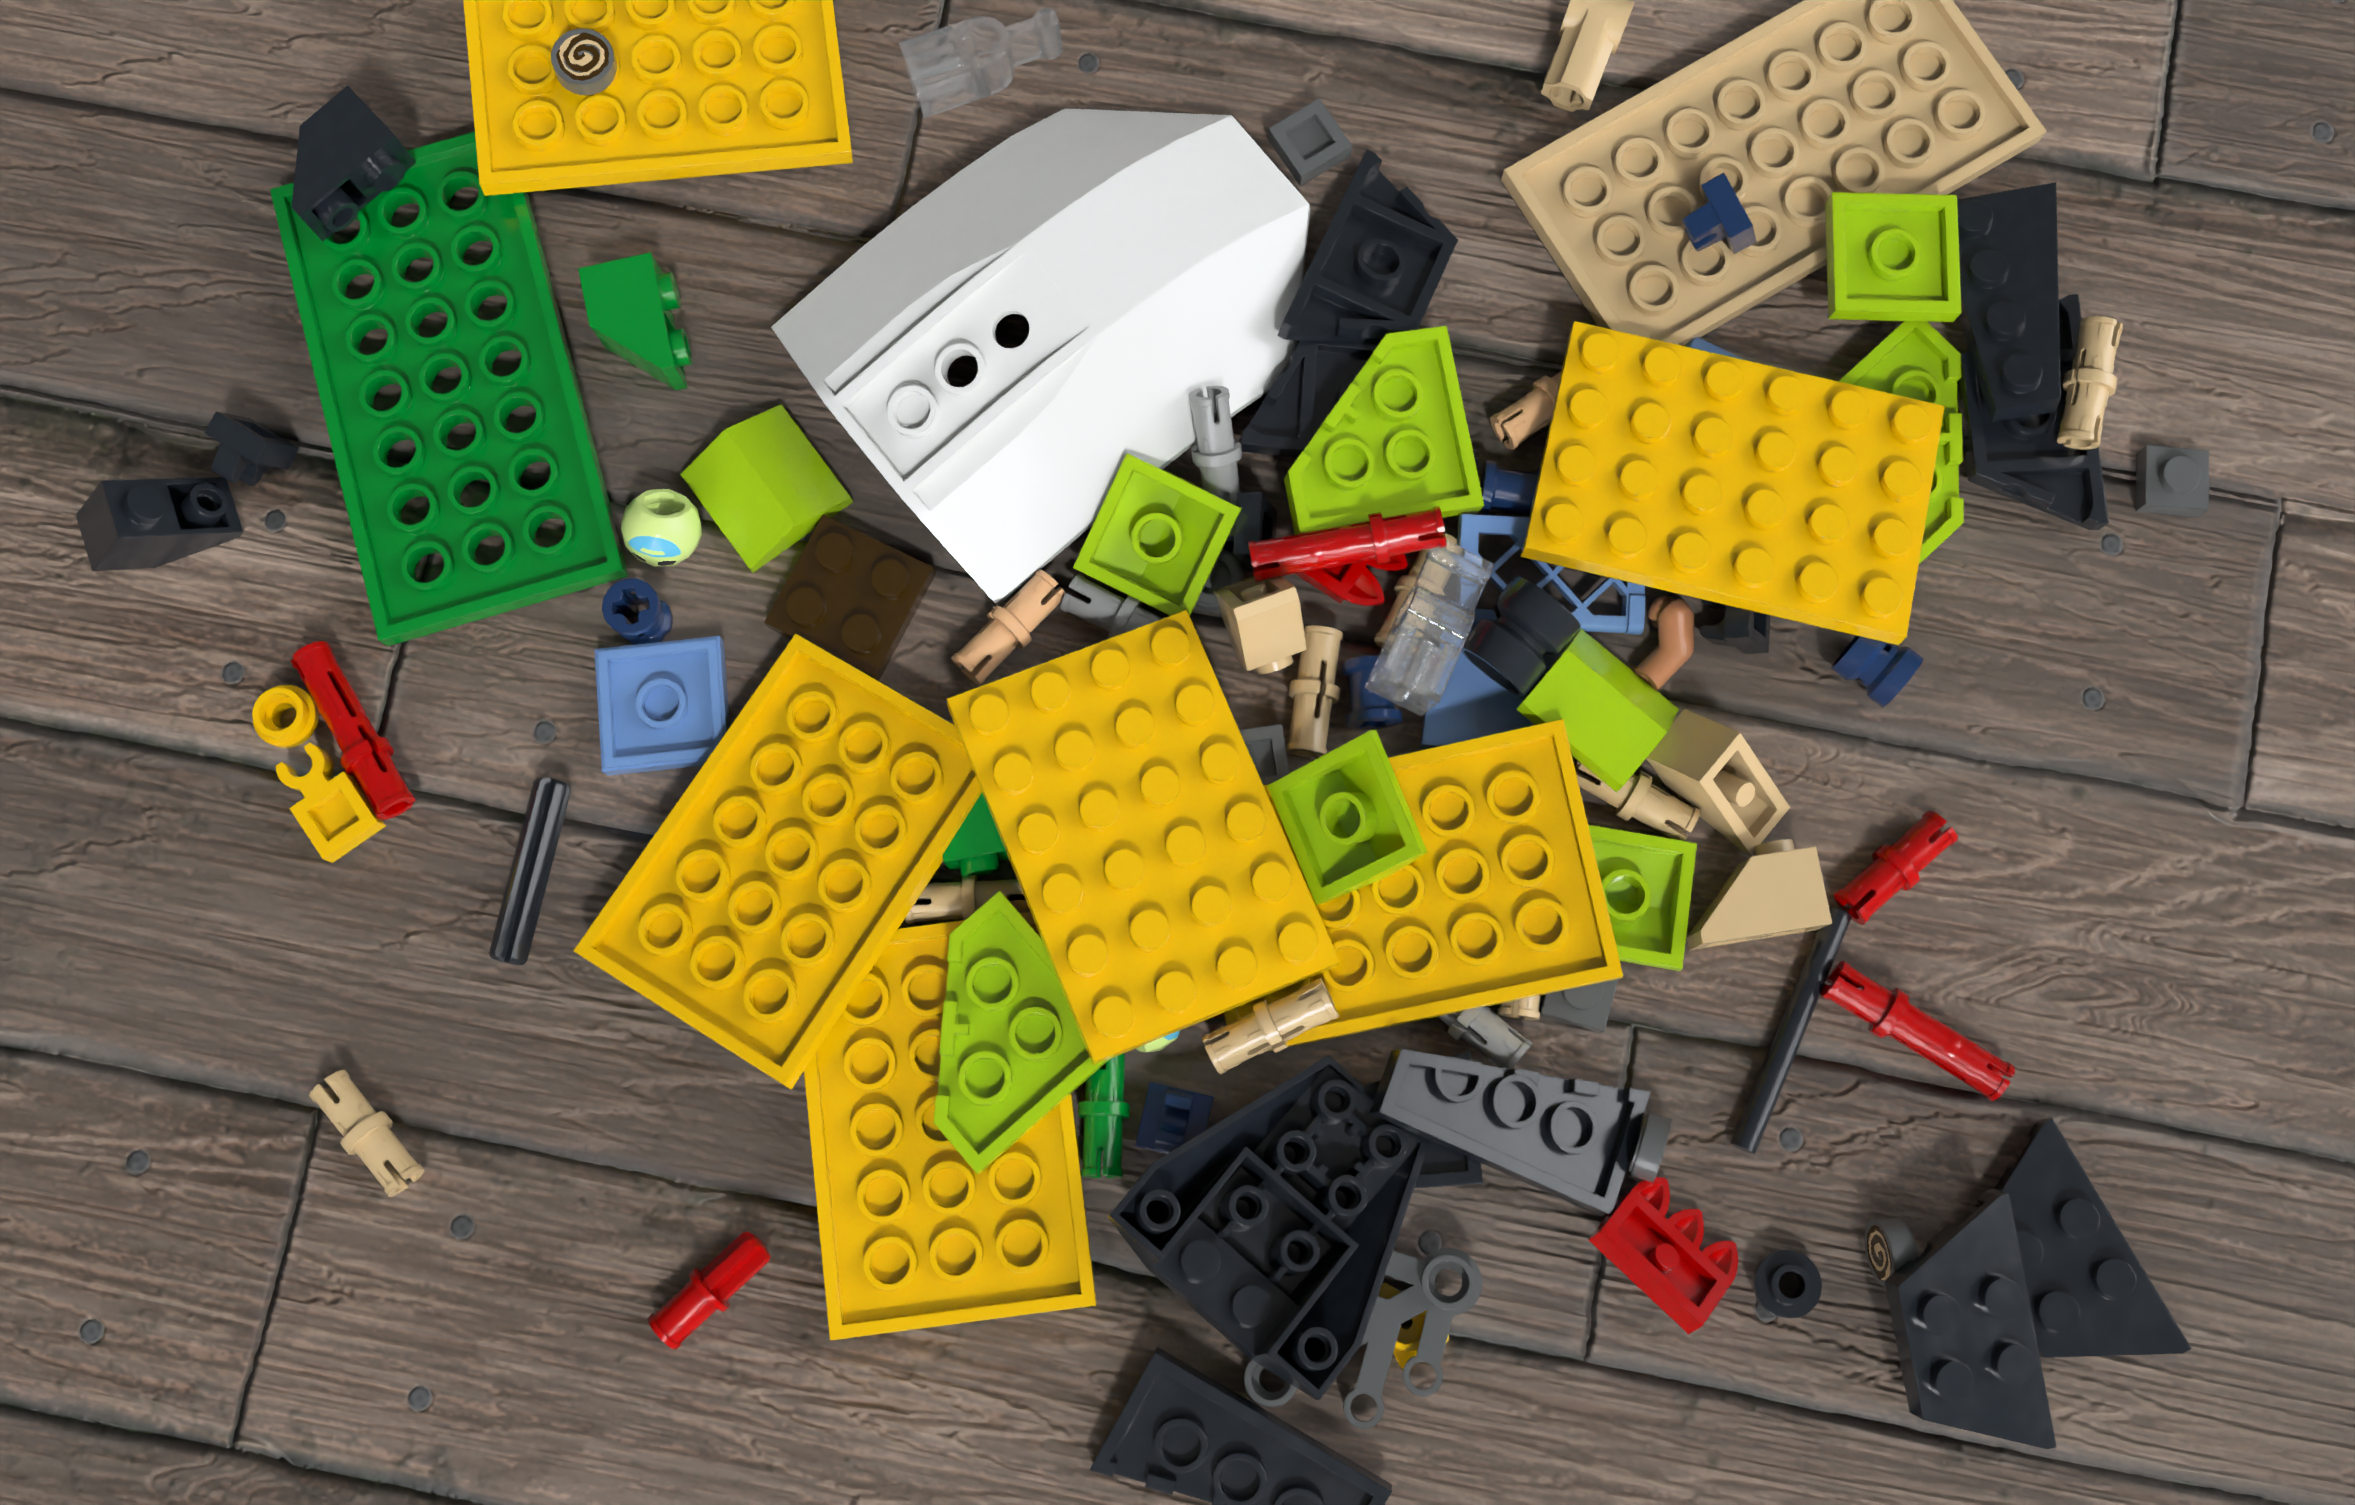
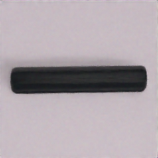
[489,777,571,965]

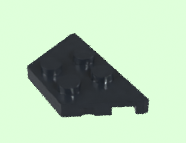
[1277,150,1458,343]
[1957,294,2109,530]
[1238,340,1478,470]
[1994,1118,2192,1358]
[1885,1189,2057,1449]

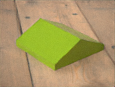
[680,404,853,573]
[1073,453,1242,616]
[1516,629,1679,793]
[1267,730,1427,905]
[1588,825,1697,971]

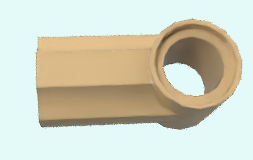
[1541,0,1635,112]

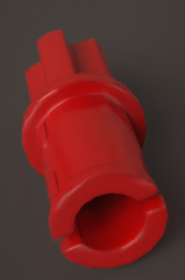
[647,1231,771,1350]

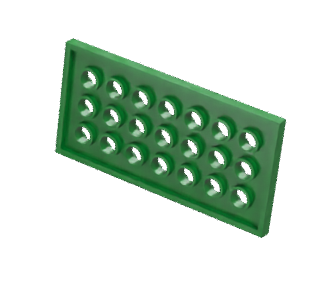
[270,132,629,647]

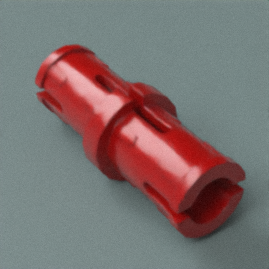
[1834,810,1958,925]

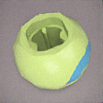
[621,489,702,567]

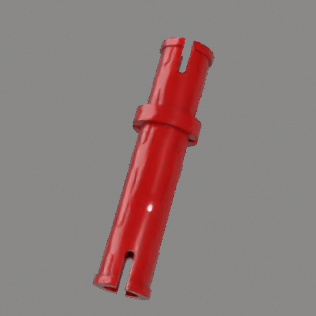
[1248,506,1447,583]
[290,641,416,820]
[1820,960,2015,1101]

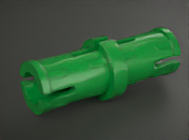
[1078,1052,1130,1179]

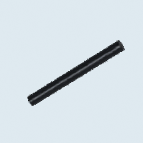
[1730,907,1852,1155]

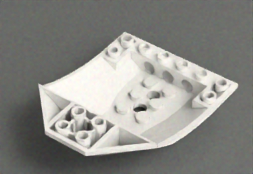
[771,108,1310,605]

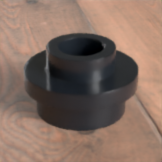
[1753,1250,1822,1319]

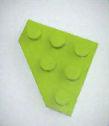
[1838,321,1964,564]
[1284,326,1484,534]
[934,891,1109,1174]

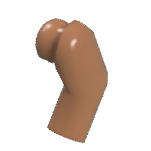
[1634,595,1694,691]

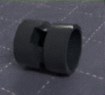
[1459,576,1581,699]

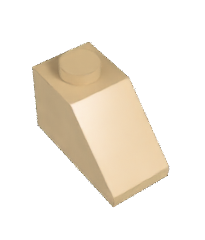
[1214,576,1307,674]
[1646,709,1790,855]
[1687,839,1832,951]

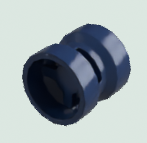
[1831,636,1924,708]

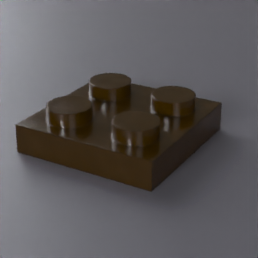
[764,514,936,681]

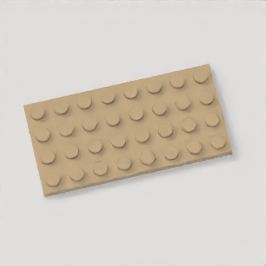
[1501,0,2047,346]

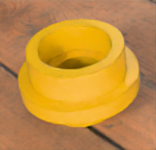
[252,685,319,748]

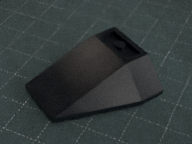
[1108,1055,1429,1400]

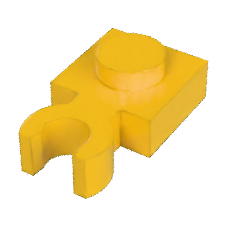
[276,743,386,863]

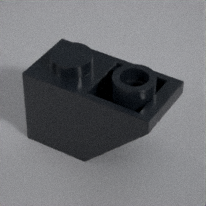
[291,86,416,241]
[76,477,243,571]

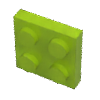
[1825,192,1961,322]

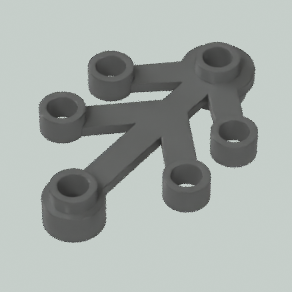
[1244,1248,1482,1429]

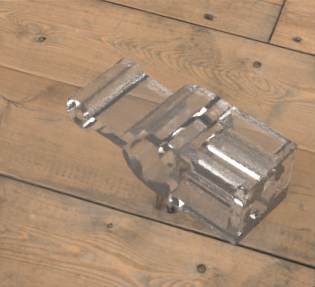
[899,8,1063,118]
[1365,540,1494,716]

